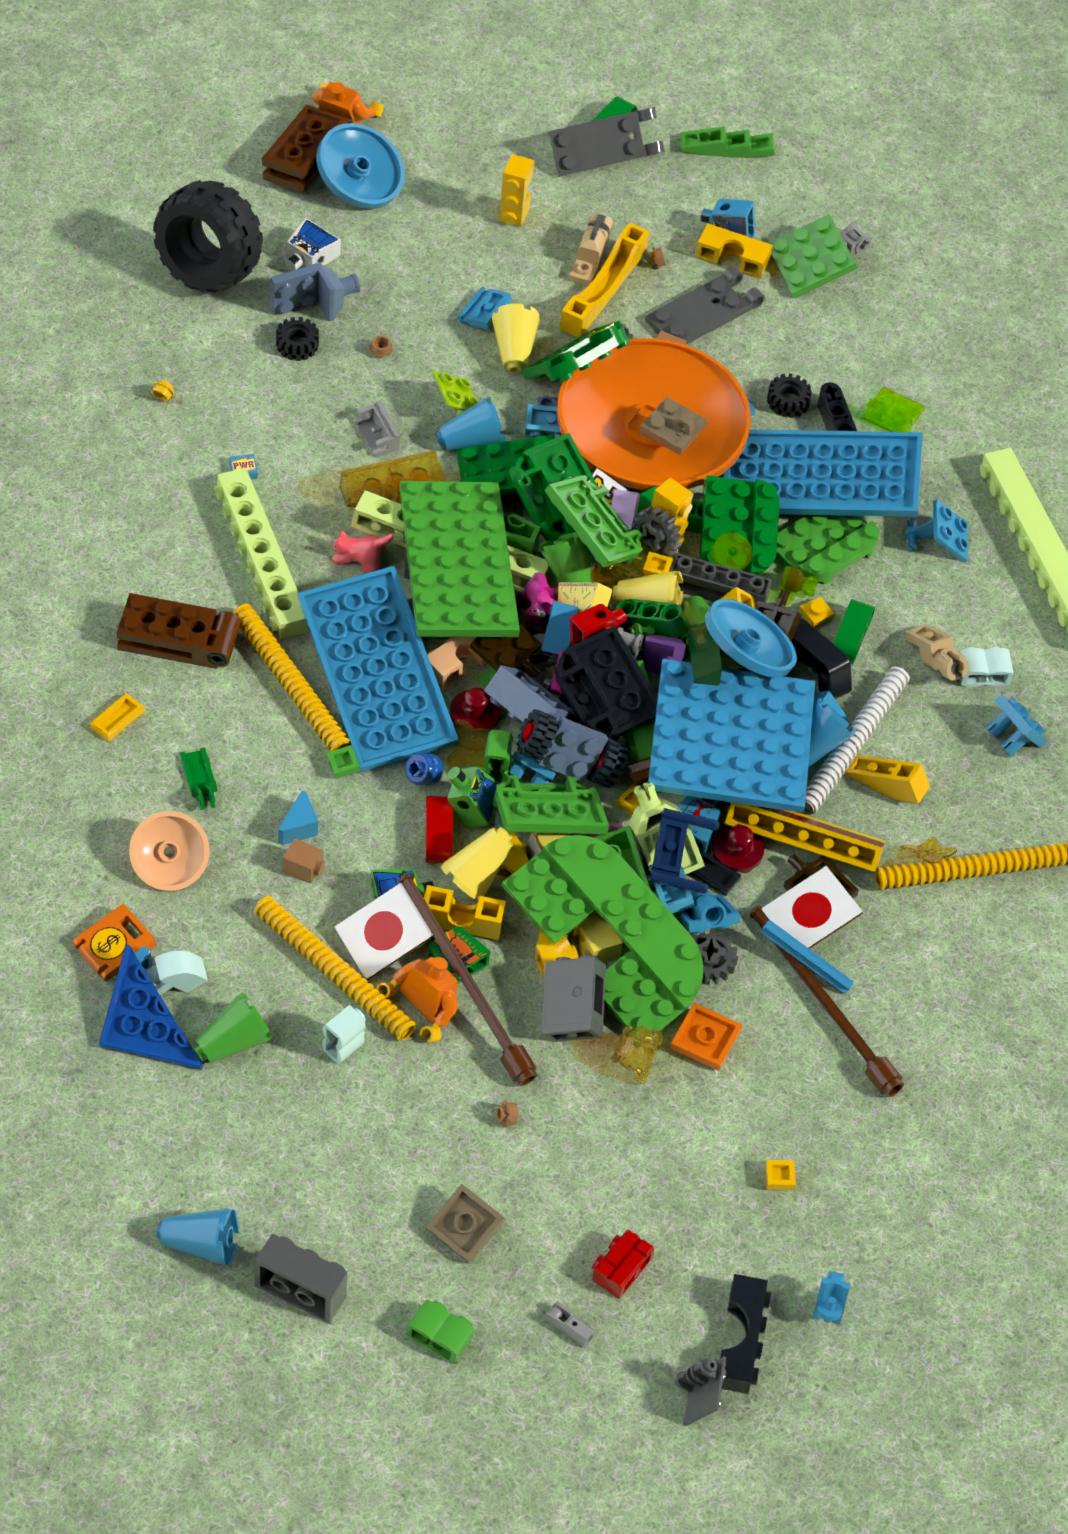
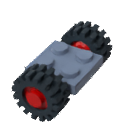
[516,709,628,788]

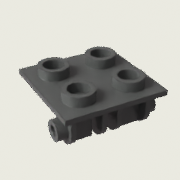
[675,1357,726,1426]

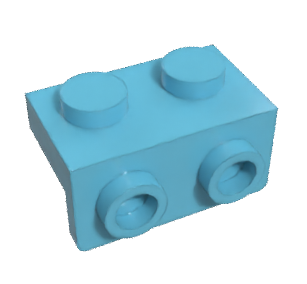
[525,404,562,438]
[647,864,695,914]

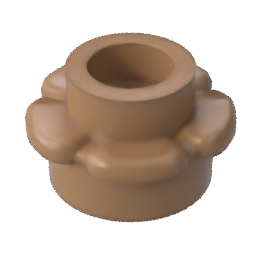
[649,247,666,269]
[369,335,393,357]
[496,1100,518,1127]

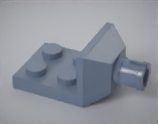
[270,263,360,322]

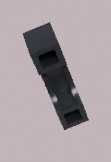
[719,1274,771,1394]

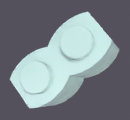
[959,647,1014,687]
[322,1005,366,1065]

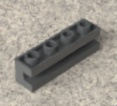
[669,553,772,606]

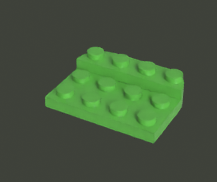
[544,475,643,568]
[776,515,880,585]
[493,775,609,835]

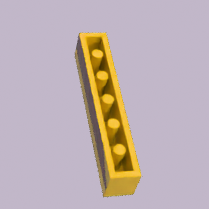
[725,802,886,872]

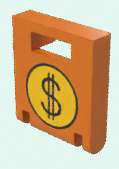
[72,903,157,982]

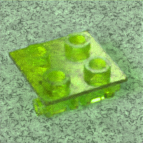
[862,387,926,432]

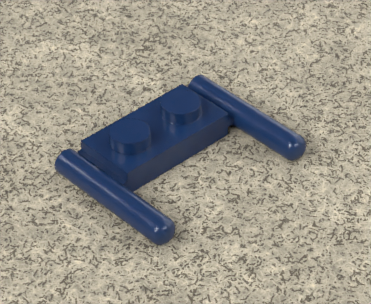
[650,808,719,894]

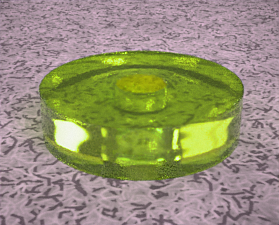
[711,532,752,571]

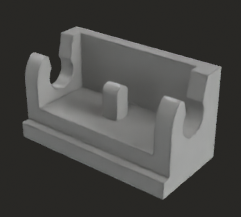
[355,400,400,458]

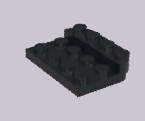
[555,626,658,741]

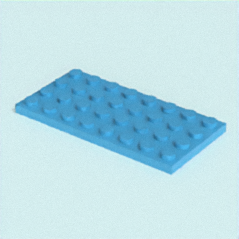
[724,430,923,517]
[297,566,459,773]

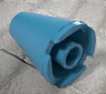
[436,397,506,451]
[808,697,857,767]
[157,1208,239,1265]

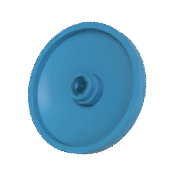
[316,123,405,209]
[705,599,797,677]

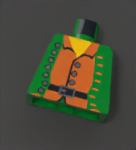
[428,926,490,984]

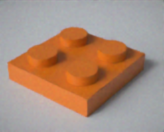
[670,1003,743,1071]

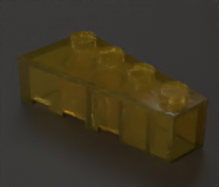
[339,450,447,507]

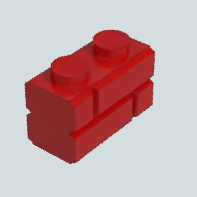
[592,1230,655,1299]

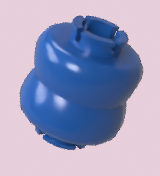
[405,753,443,786]

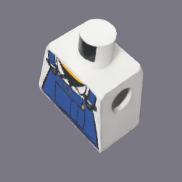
[285,218,341,271]

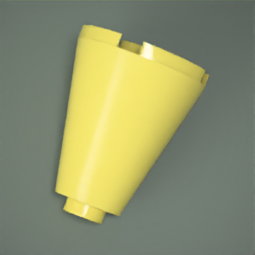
[492,304,540,373]
[613,571,683,608]
[441,827,513,901]

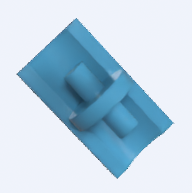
[508,751,556,784]
[812,1271,850,1325]

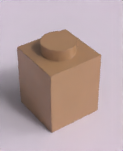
[282,838,325,883]

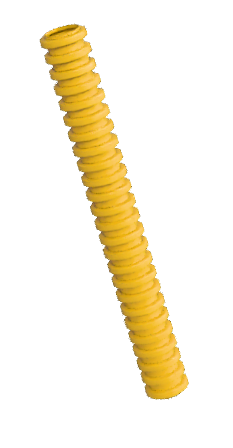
[233,603,350,751]
[875,842,1068,891]
[254,895,416,1041]

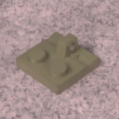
[640,397,707,455]
[426,1183,506,1263]

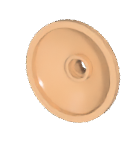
[129,811,210,891]

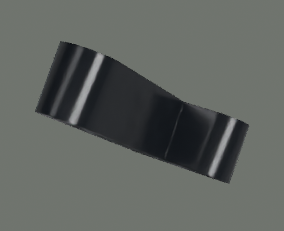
[817,382,857,431]
[791,617,852,699]

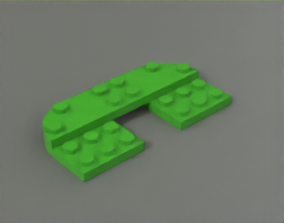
[501,835,703,1046]

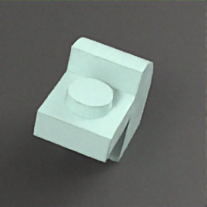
[146,951,208,995]

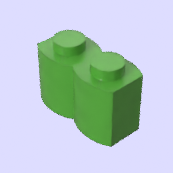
[483,730,513,784]
[406,1299,474,1364]

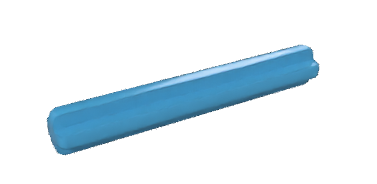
[761,920,853,993]

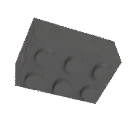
[255,1233,348,1324]

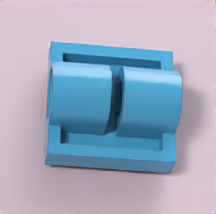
[673,890,740,934]

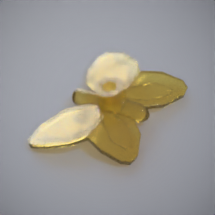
[446,719,490,769]
[900,837,957,864]

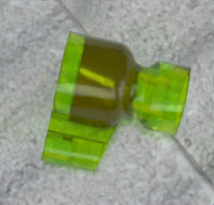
[775,566,819,605]

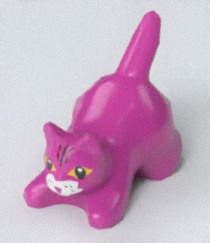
[517,572,558,624]

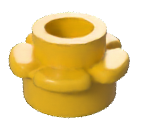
[151,380,174,402]

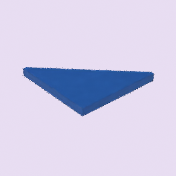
[99,944,203,1070]

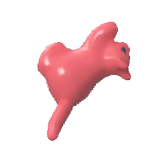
[332,530,394,573]

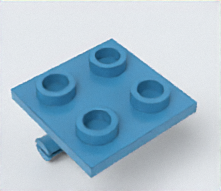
[905,499,969,562]

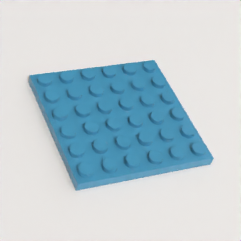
[648,659,815,813]

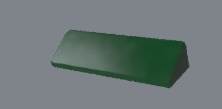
[687,623,722,686]

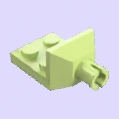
[628,782,705,874]

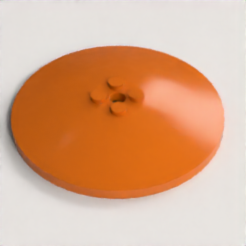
[557,338,751,491]

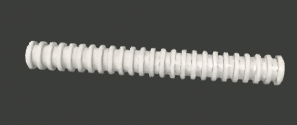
[804,666,910,815]

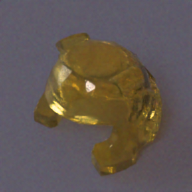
[611,1026,664,1084]

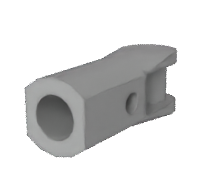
[544,1302,596,1348]

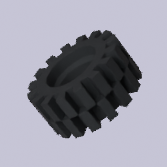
[276,317,319,361]
[767,373,812,418]

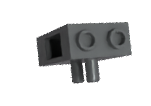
[541,954,606,1042]

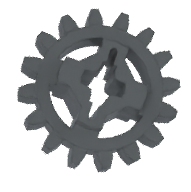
[632,506,683,557]
[690,929,738,985]

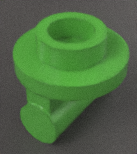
[627,623,655,649]

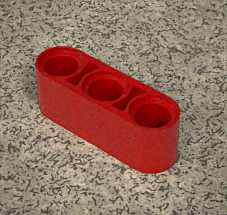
[425,796,453,863]

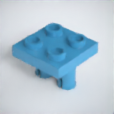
[985,694,1048,756]

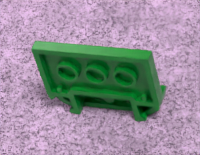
[522,320,630,382]
[509,433,598,543]
[456,434,553,497]
[699,475,780,575]

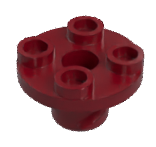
[450,688,501,736]
[712,824,765,873]

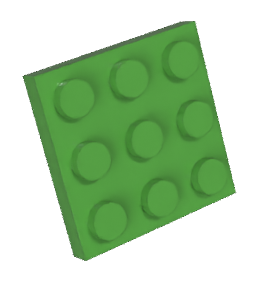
[768,214,857,298]

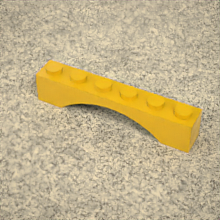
[560,222,650,338]
[496,832,578,979]

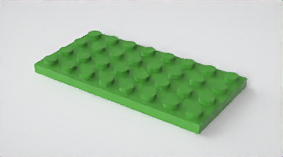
[399,481,520,637]

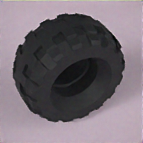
[153,180,263,293]

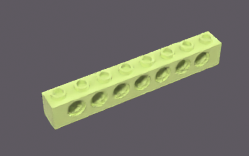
[214,468,309,640]
[351,490,549,592]

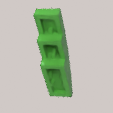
[680,126,775,158]

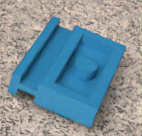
[458,287,512,330]

